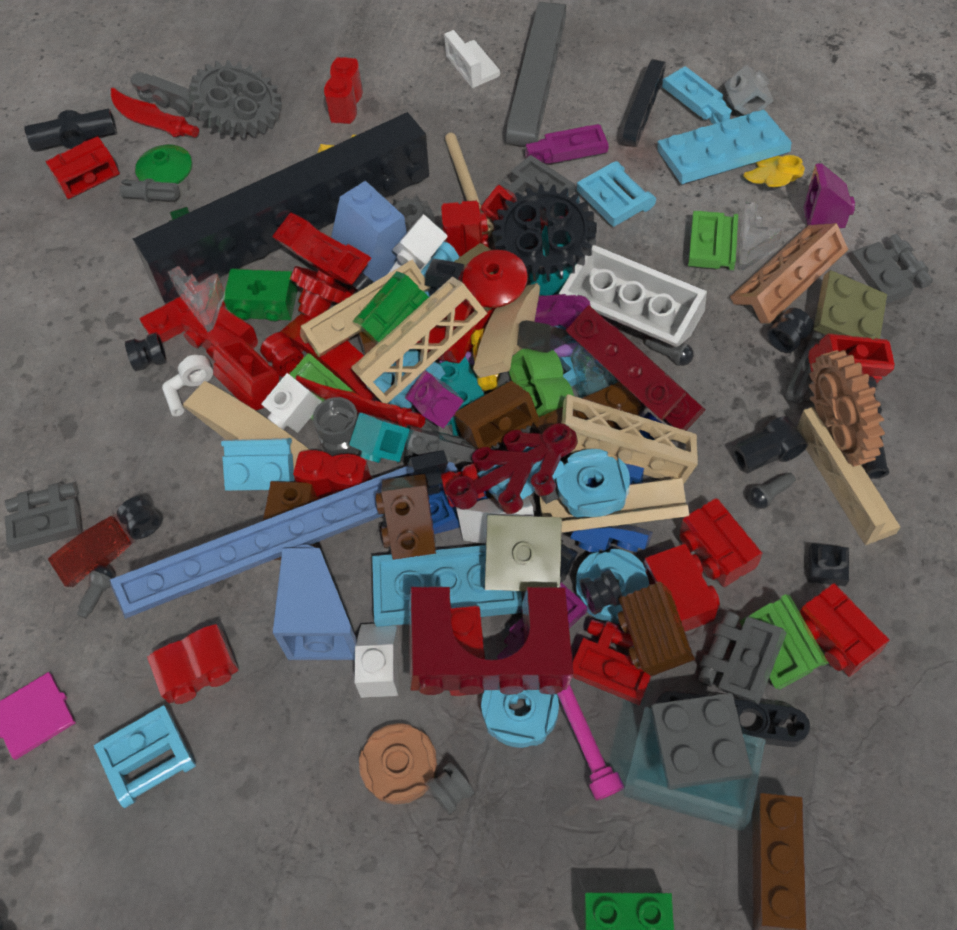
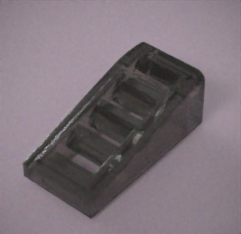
[517,320,573,353]

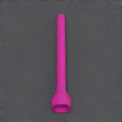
[557,684,625,801]

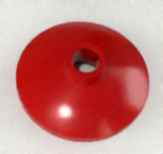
[462,250,528,308]

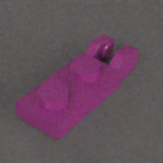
[533,294,591,328]

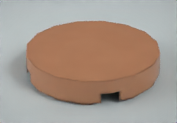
[359,723,438,805]

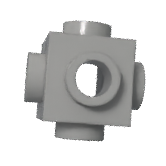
[724,65,774,115]

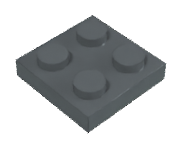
[651,693,753,790]

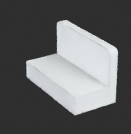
[444,30,500,88]

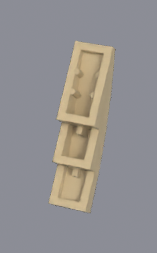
[473,283,540,378]
[183,381,310,468]

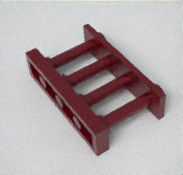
[566,305,706,431]

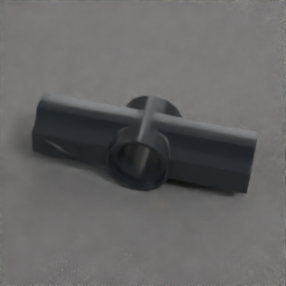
[24,108,117,150]

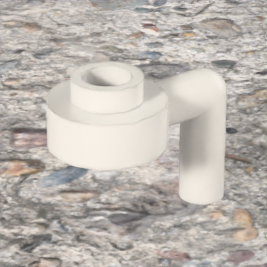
[162,355,213,416]

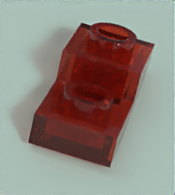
[48,516,132,587]

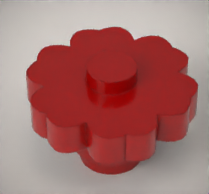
[290,266,354,318]

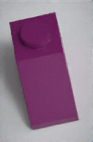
[803,163,855,228]

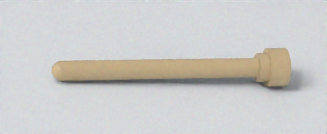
[445,133,494,239]

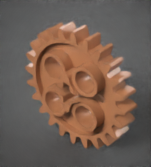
[809,350,885,467]

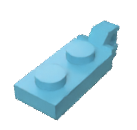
[662,66,732,124]

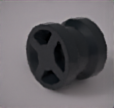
[117,495,162,540]
[580,569,622,615]

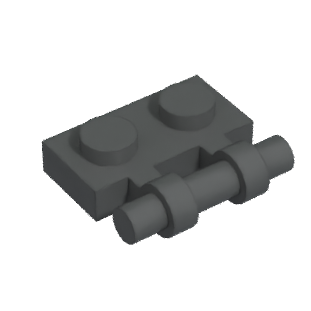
[497,155,575,220]
[849,234,933,304]
[5,482,82,552]
[697,611,787,705]

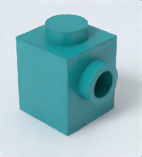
[349,412,410,463]

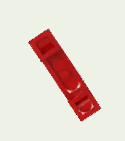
[272,212,372,285]
[280,314,373,400]

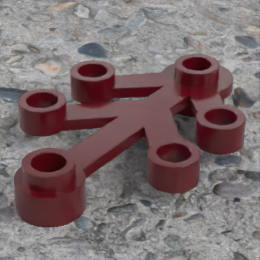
[446,423,578,514]

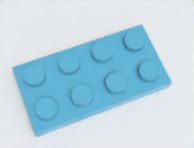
[657,110,792,184]
[372,545,522,627]

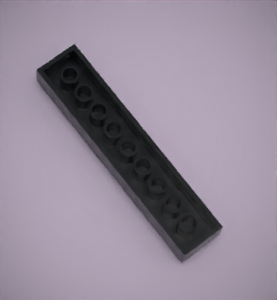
[132,112,430,303]

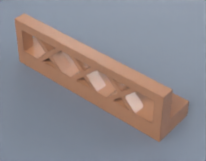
[730,223,848,323]

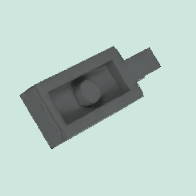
[405,427,497,465]

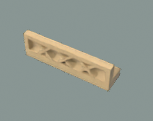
[300,259,431,357]
[351,277,488,404]
[561,394,698,484]
[797,407,900,545]
[540,478,689,533]

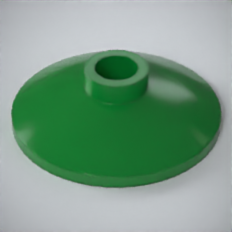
[135,144,193,184]

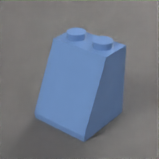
[331,181,407,282]
[273,545,357,660]

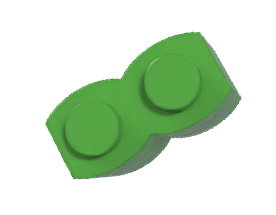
[509,348,574,417]

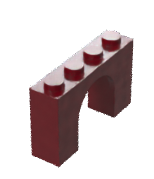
[409,587,574,695]

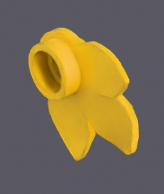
[744,155,805,187]

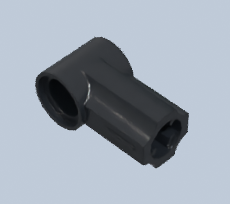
[732,416,808,474]

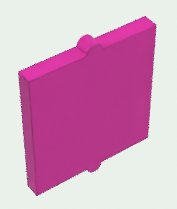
[0,672,76,760]

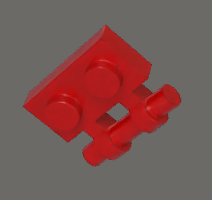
[573,619,652,706]

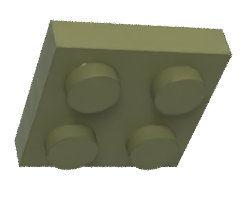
[813,270,887,339]

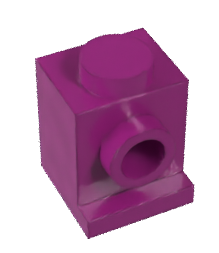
[405,370,464,429]

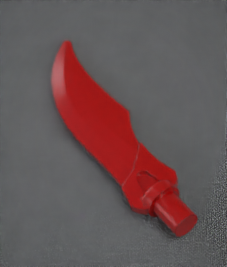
[110,88,199,138]
[295,376,425,428]

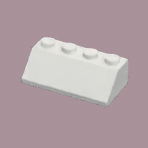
[559,245,707,347]

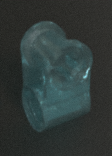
[571,344,617,398]

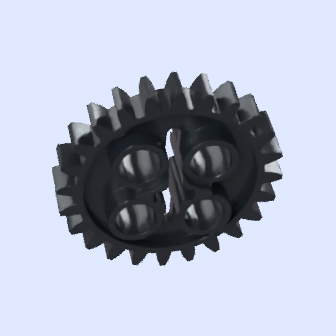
[492,184,597,282]

